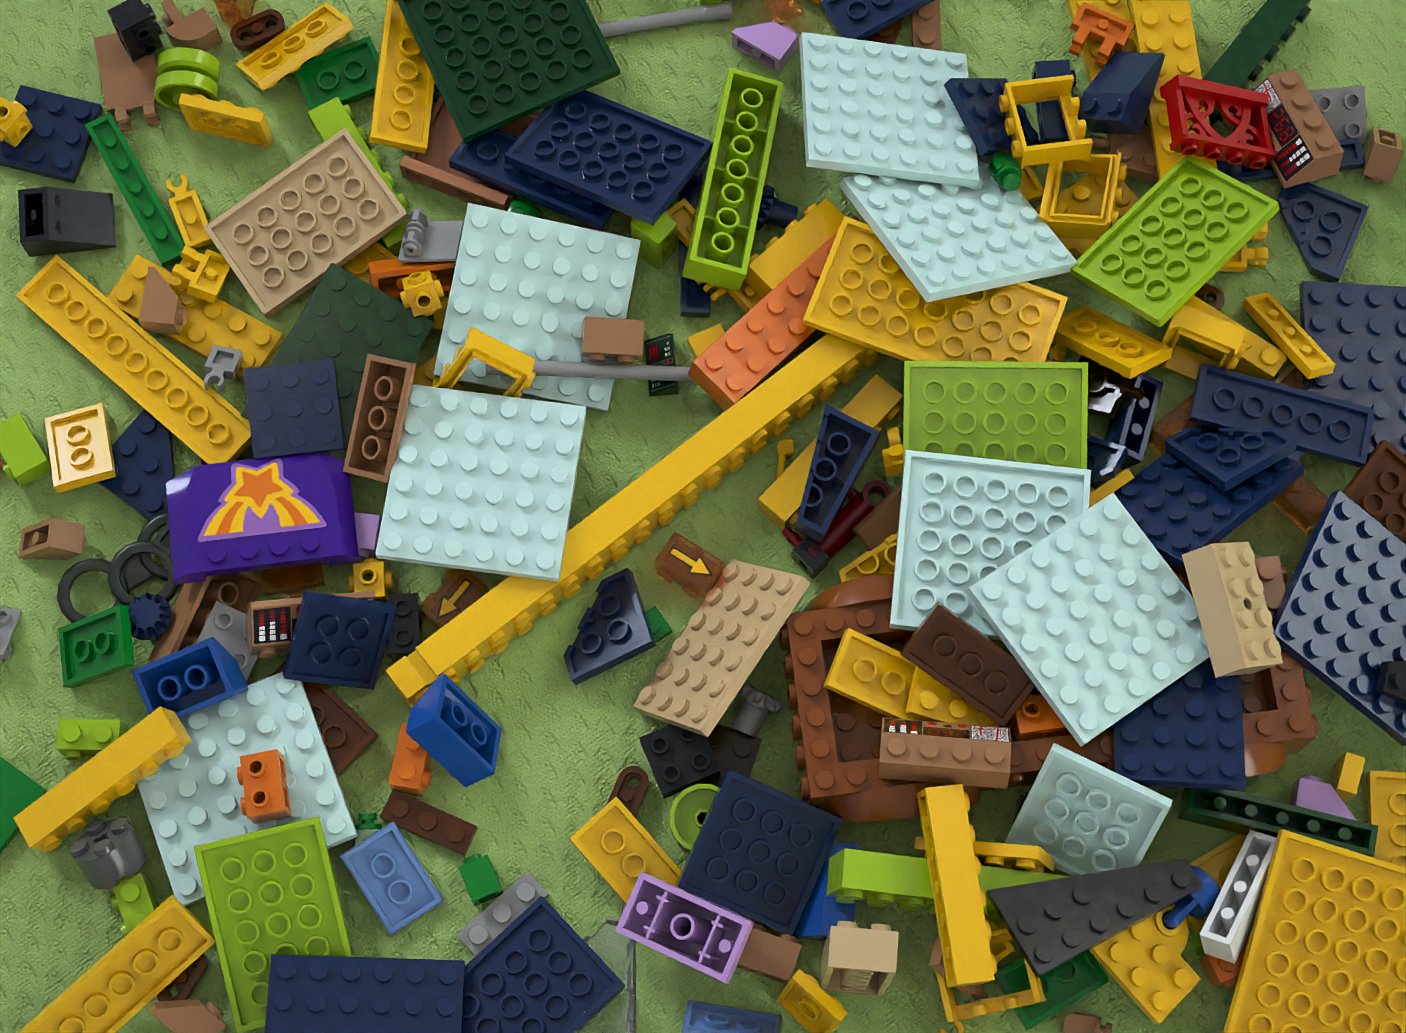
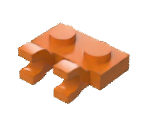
[1069,2,1135,67]

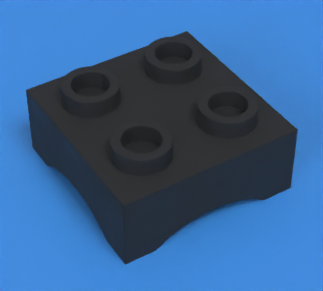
[639,724,721,799]

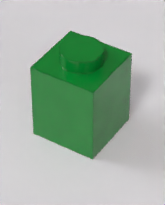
[458,854,503,906]

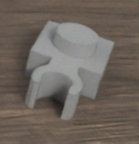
[204,345,243,394]

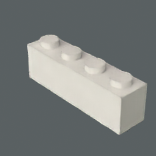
[1200,830,1276,964]

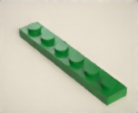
[85,113,185,268]

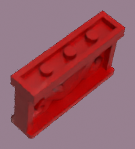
[1159,74,1277,169]

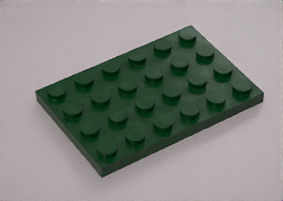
[240,263,435,461]

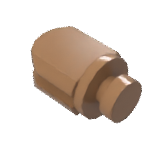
[1063,1012,1112,1033]

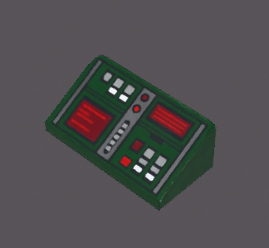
[644,333,679,397]

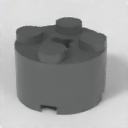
[69,817,147,890]

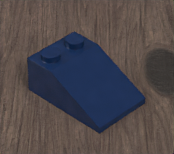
[1078,52,1165,135]

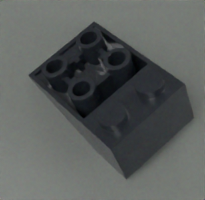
[18,187,116,257]

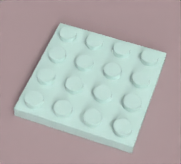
[1004,743,1173,876]

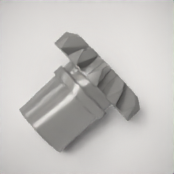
[731,683,783,737]

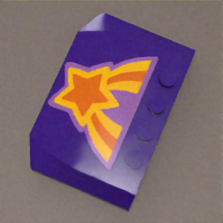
[166,452,360,585]

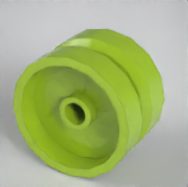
[154,47,221,111]
[669,784,719,851]

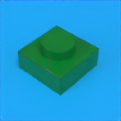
[646,606,672,643]

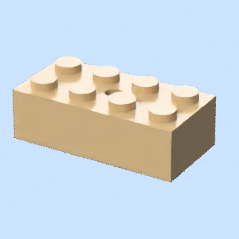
[1182,542,1283,678]

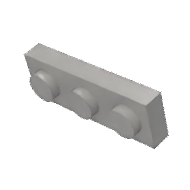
[457,871,549,956]

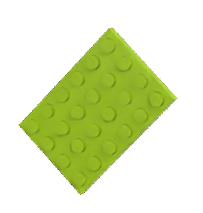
[1070,155,1280,328]
[903,361,1088,470]
[194,815,353,1033]

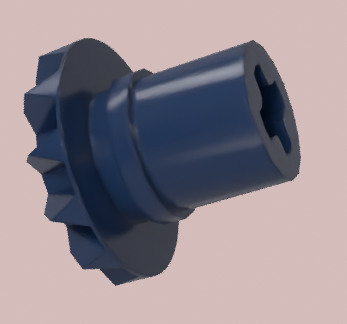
[755,185,798,231]
[128,592,172,641]

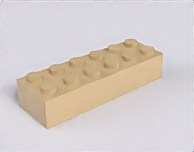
[820,921,899,996]

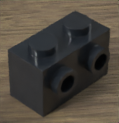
[107,0,163,62]

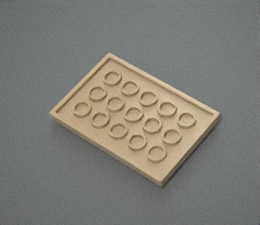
[203,128,409,319]
[632,559,811,737]

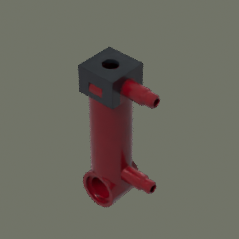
[782,479,892,579]

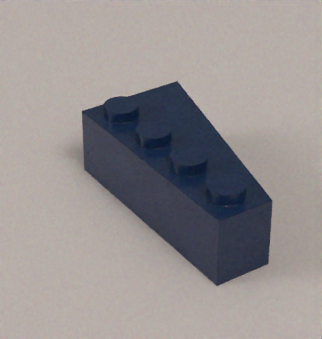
[795,404,880,544]

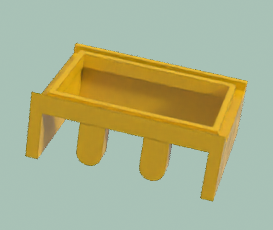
[999,75,1093,169]
[1039,152,1127,239]
[1159,304,1248,381]
[432,327,536,398]
[930,923,1047,1022]

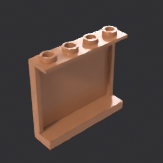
[399,95,540,211]

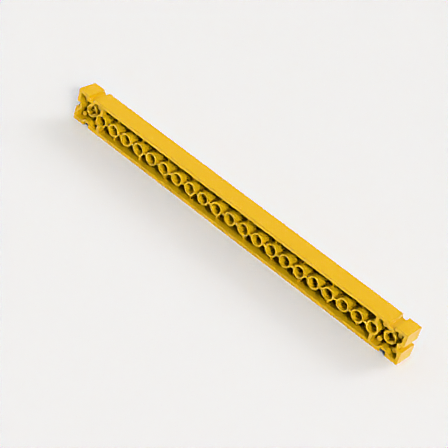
[385,333,883,709]

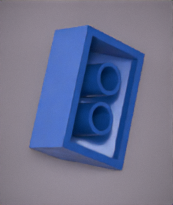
[131,637,248,718]
[406,674,502,787]
[792,841,860,941]

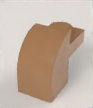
[161,0,223,52]

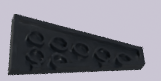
[986,858,1203,978]

